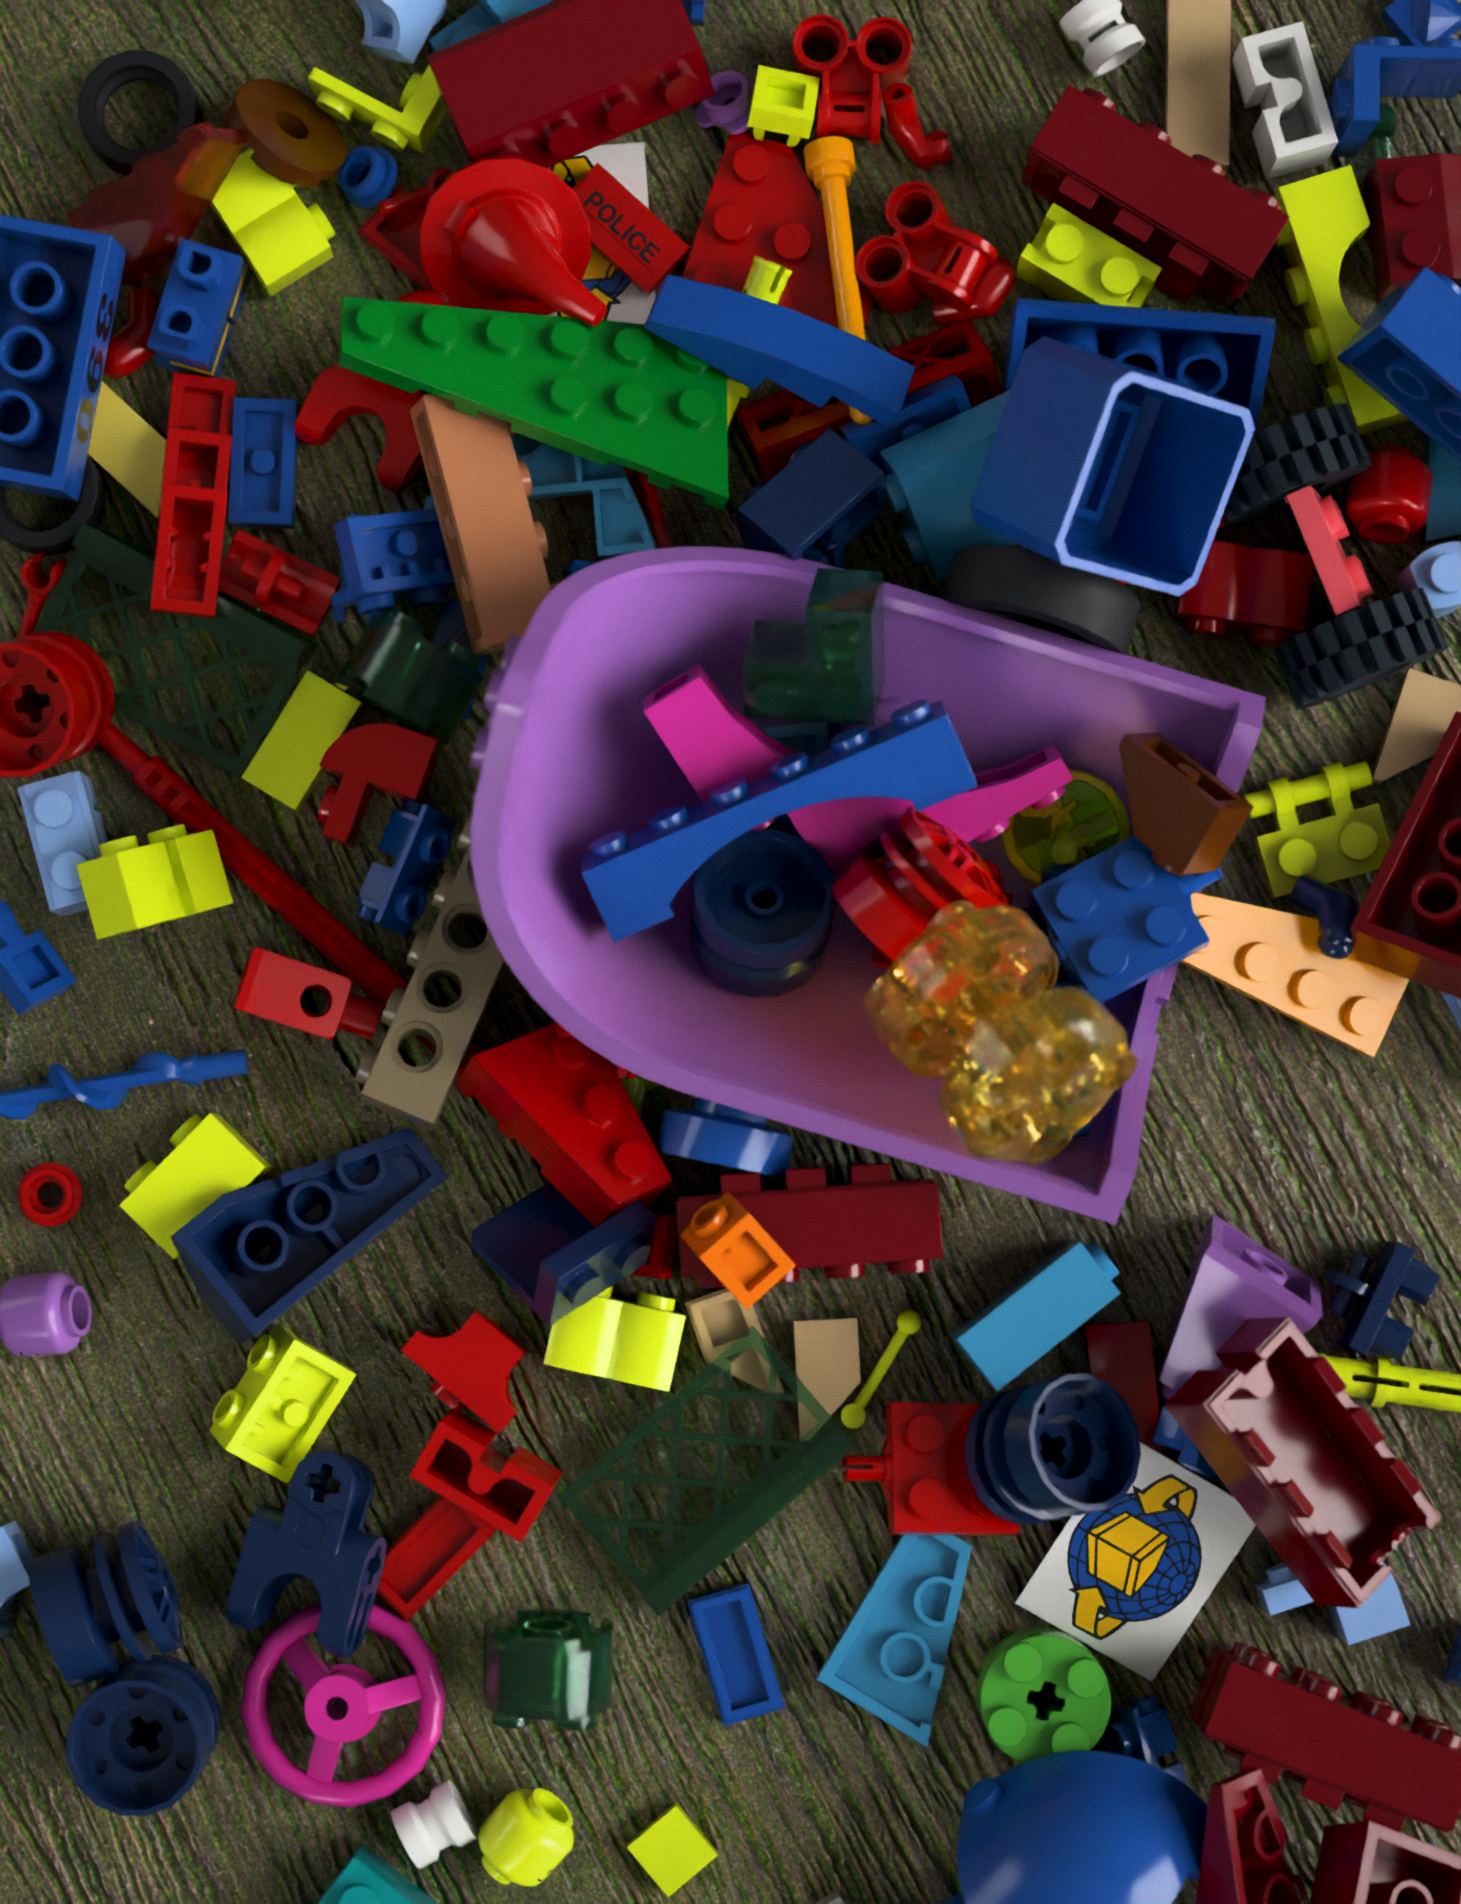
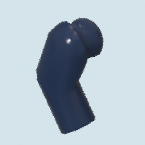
[1291,874,1359,959]

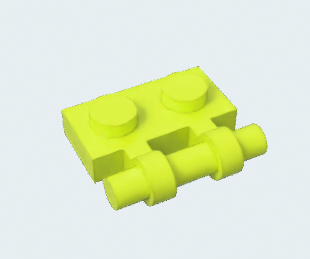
[1243,761,1391,900]

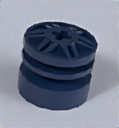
[964,1374,1141,1525]
[28,1520,184,1688]
[66,1655,220,1816]

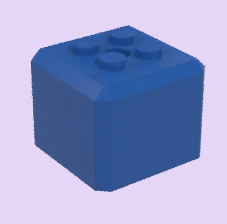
[970,336,1255,596]

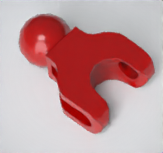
[295,290,454,494]

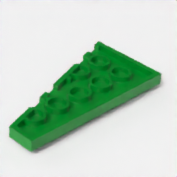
[339,296,729,511]

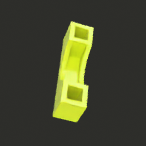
[1273,165,1409,435]

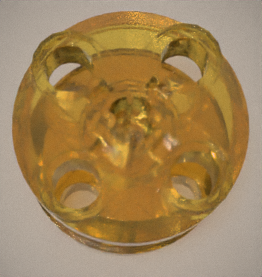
[863,900,1138,1165]

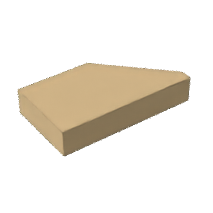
[1371,668,1461,784]
[685,1288,784,1397]
[793,1317,861,1440]

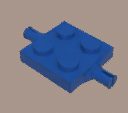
[1016,835,1223,1008]

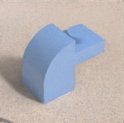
[1253,1562,1410,1645]

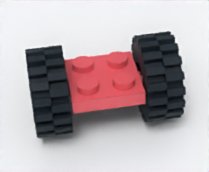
[1222,403,1448,710]

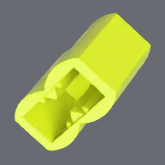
[198,148,336,297]
[543,1285,686,1392]

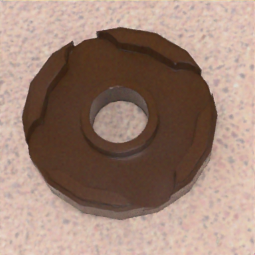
[225,79,347,187]

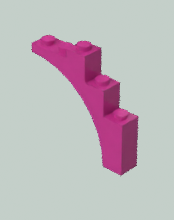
[643,663,1073,867]

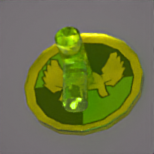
[1002,769,1130,886]

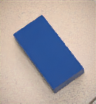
[687,1581,785,1726]

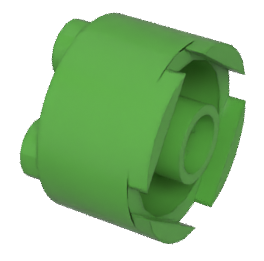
[975,1626,1111,1763]

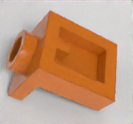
[681,1192,796,1310]

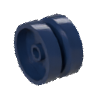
[689,829,837,997]

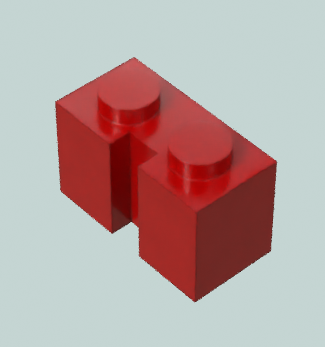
[409,1409,564,1543]

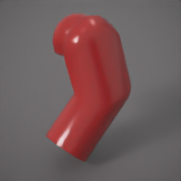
[882,83,952,171]
[931,257,1016,325]

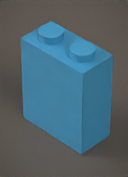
[880,390,1018,582]
[949,1240,1121,1392]

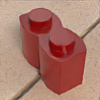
[1174,540,1314,647]

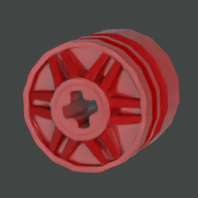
[0,631,115,777]
[831,807,1008,983]

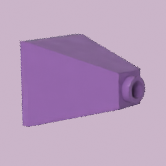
[1158,1213,1322,1399]

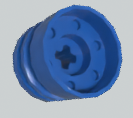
[656,1094,794,1178]

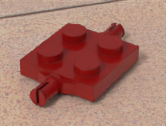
[842,1402,1020,1536]

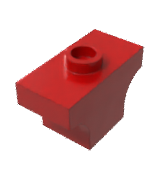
[400,1309,528,1434]

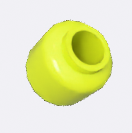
[478,1788,574,1887]

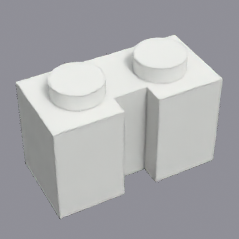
[1231,21,1338,180]

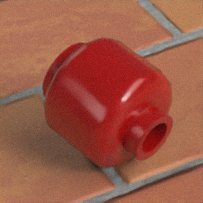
[1346,445,1433,545]

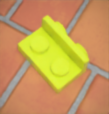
[210,1323,357,1484]

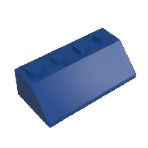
[1003,298,1276,434]

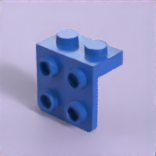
[1325,36,1461,157]

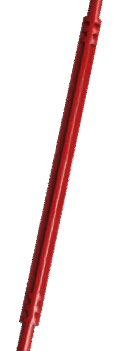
[97,722,656,1231]

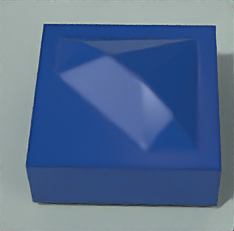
[1380,0,1461,46]

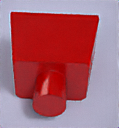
[231,946,383,1041]

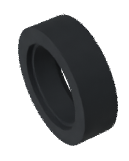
[941,545,1140,655]

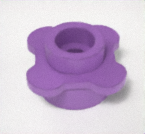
[694,71,755,135]

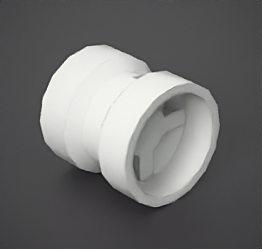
[1059,0,1146,77]
[391,1780,478,1869]

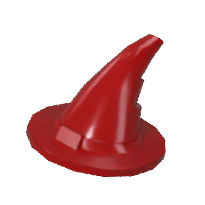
[418,156,607,327]

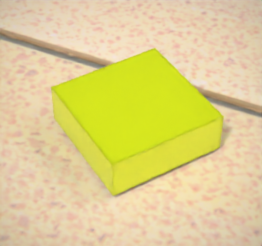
[627,1802,718,1898]

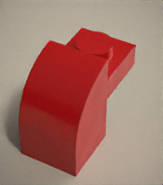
[317,723,442,848]

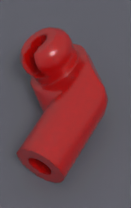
[103,289,159,379]

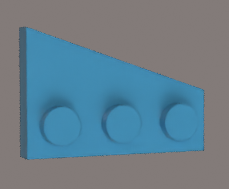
[816,1535,972,1747]

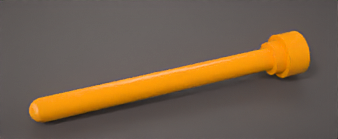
[803,136,873,425]

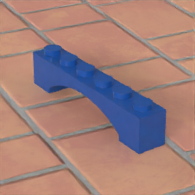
[581,699,978,942]

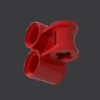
[791,14,912,145]
[855,180,999,314]

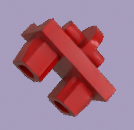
[218,529,342,638]

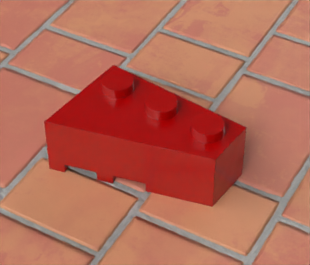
[454,1024,672,1228]

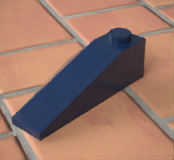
[170,1128,449,1345]

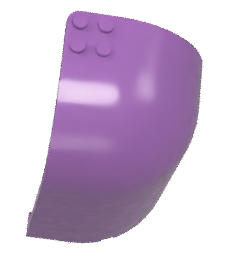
[470,546,1266,1225]

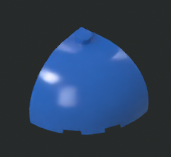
[957,1751,1208,1904]

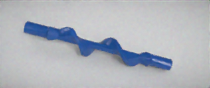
[0,1049,249,1120]

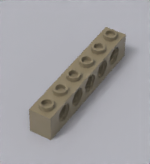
[355,813,506,1132]

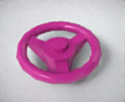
[241,1604,446,1808]

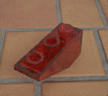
[67,123,246,285]

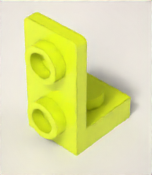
[307,65,447,154]

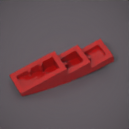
[150,372,237,619]

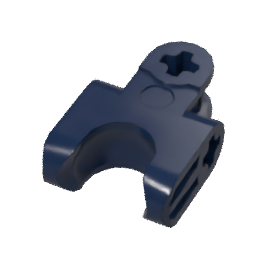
[226,1451,387,1658]

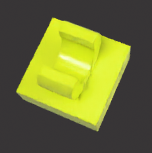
[747,65,820,147]

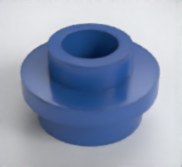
[338,146,398,209]

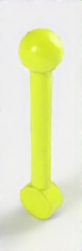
[841,1310,922,1429]

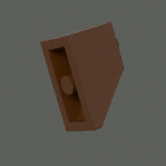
[1119,732,1254,876]

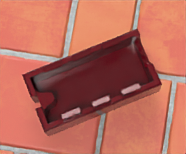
[1020,84,1290,310]
[676,1162,944,1288]
[1164,1316,1441,1608]
[1188,1641,1461,1833]

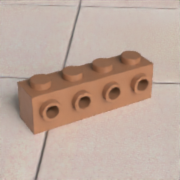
[410,393,557,657]

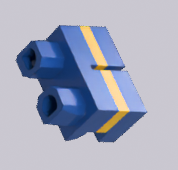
[146,238,252,378]

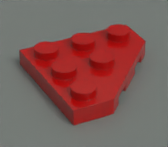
[682,131,872,329]

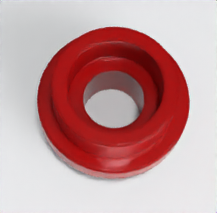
[18,1163,83,1227]

